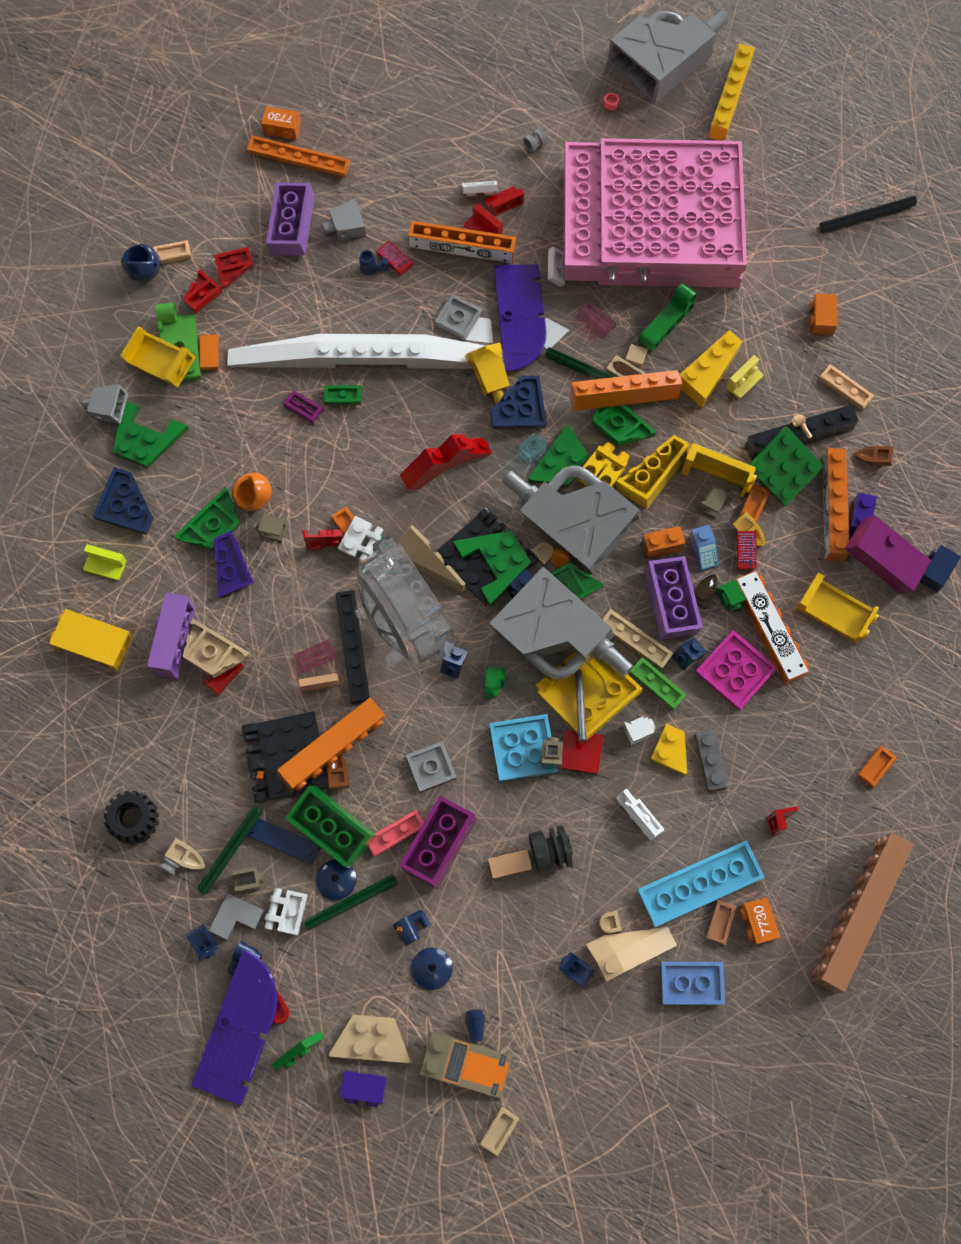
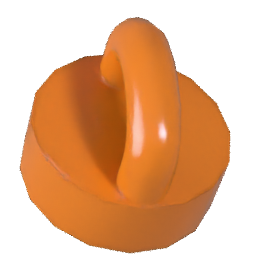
[551,548,571,568]

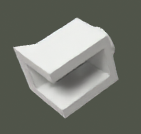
[622,717,655,746]

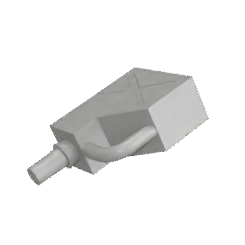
[608,10,729,103]
[502,466,642,574]
[490,567,633,679]

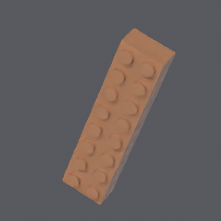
[812,832,914,994]

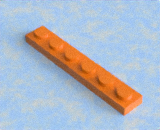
[246,135,351,178]

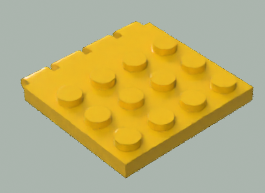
[535,652,642,740]

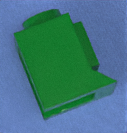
[715,580,746,612]

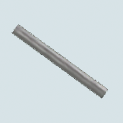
[575,670,587,743]

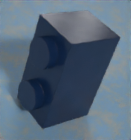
[919,545,961,592]

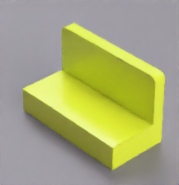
[83,544,127,581]

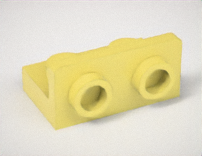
[726,355,764,399]

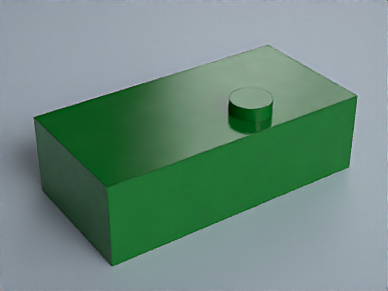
[285,786,376,868]

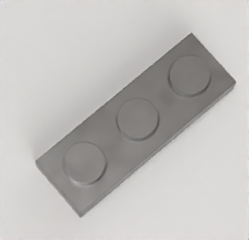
[695,730,728,792]

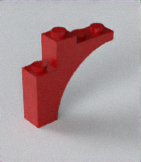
[400,434,492,490]

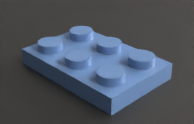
[660,962,725,1005]

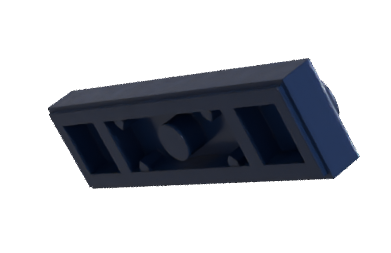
[247,819,320,864]

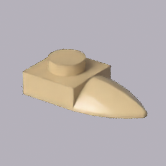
[164,837,205,869]

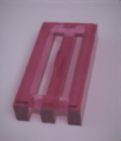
[578,302,617,337]
[294,639,337,673]

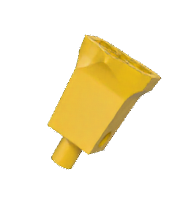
[464,343,510,404]

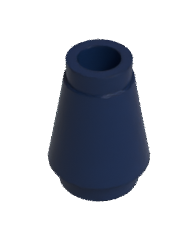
[465,1009,485,1042]

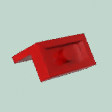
[484,186,524,217]
[464,203,503,235]
[767,806,799,836]

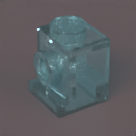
[518,433,547,465]

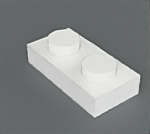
[462,181,498,196]
[548,247,565,287]

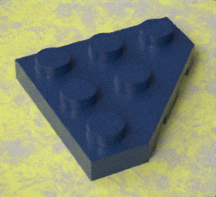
[490,375,547,429]
[93,467,154,535]

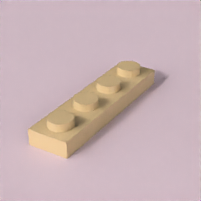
[603,609,673,670]

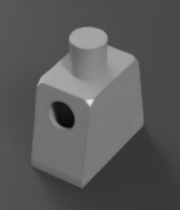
[322,199,366,240]
[82,384,128,424]

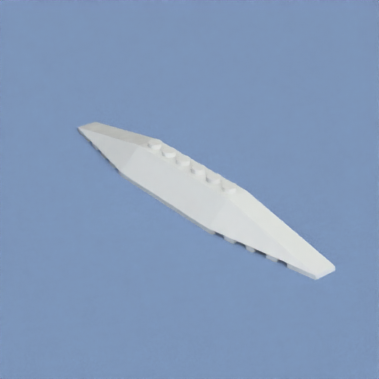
[227,334,504,369]

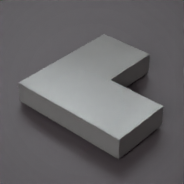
[209,893,264,940]

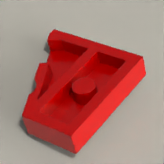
[214,247,254,289]
[183,269,223,313]
[302,529,343,551]

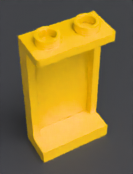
[120,326,196,388]
[681,443,757,497]
[796,572,879,644]
[49,609,133,671]

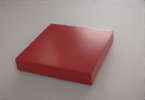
[561,729,604,775]

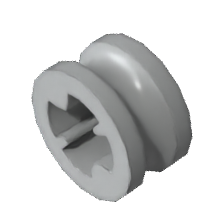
[159,857,180,875]

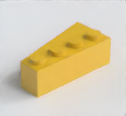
[680,330,743,408]
[616,435,690,509]

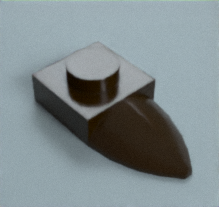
[694,574,717,610]

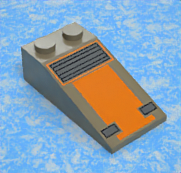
[420,1032,513,1098]

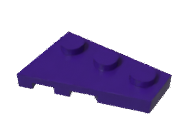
[214,531,254,598]

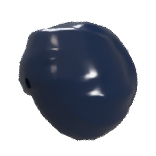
[121,244,161,281]

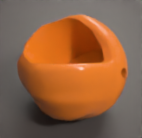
[232,472,272,512]

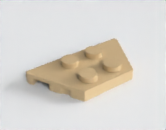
[182,618,251,678]
[329,1015,410,1063]

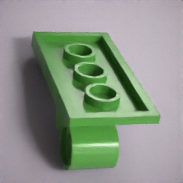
[155,302,202,384]

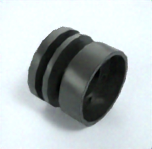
[528,825,573,875]

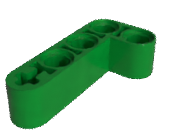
[637,283,697,352]

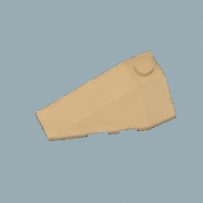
[397,525,466,592]
[586,927,677,983]

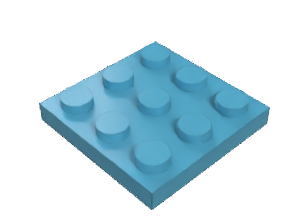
[489,714,558,782]

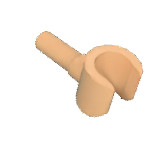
[792,415,812,439]

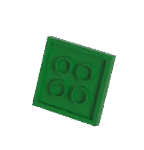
[748,427,824,506]

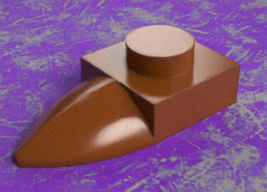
[854,446,894,466]
[327,754,349,790]

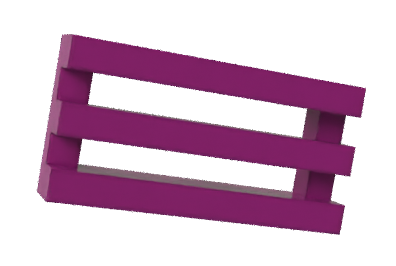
[283,390,324,424]

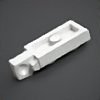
[616,789,664,841]

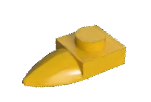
[732,511,765,546]

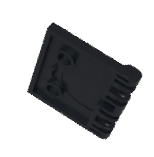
[436,507,539,607]
[241,711,329,803]

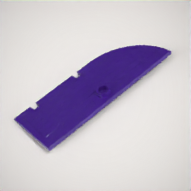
[494,264,547,372]
[191,949,277,1105]

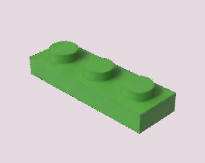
[629,657,687,711]

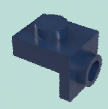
[509,569,534,598]
[672,638,707,670]
[440,645,468,679]
[186,923,218,960]
[559,952,595,988]

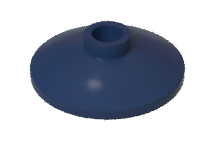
[316,859,356,900]
[411,947,452,990]

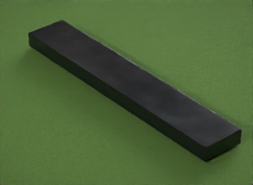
[336,590,370,704]

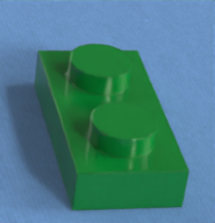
[324,385,362,405]

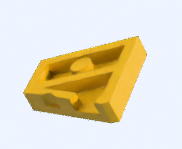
[650,724,687,776]

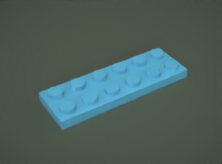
[637,840,765,928]

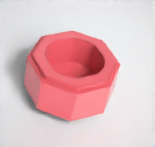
[603,92,620,111]

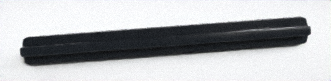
[819,196,918,233]

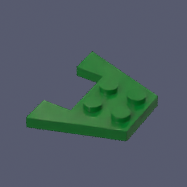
[113,401,189,468]
[453,531,531,606]

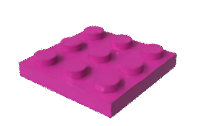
[695,630,778,711]

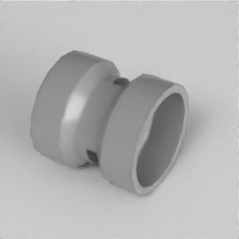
[523,129,547,153]

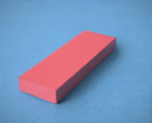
[368,810,424,858]

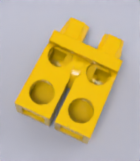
[576,442,629,487]

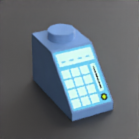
[688,525,719,571]

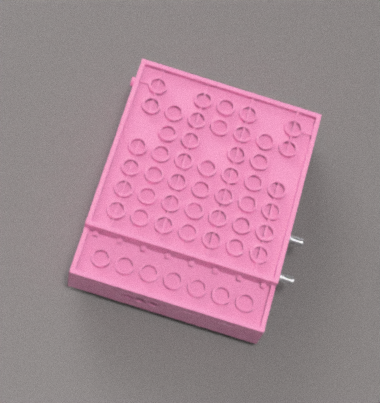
[563,138,747,288]

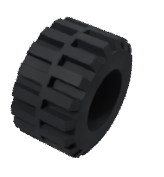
[103,791,159,844]

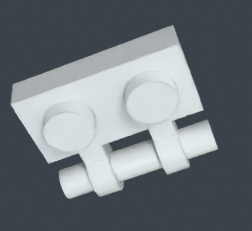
[338,516,383,563]
[264,888,308,935]

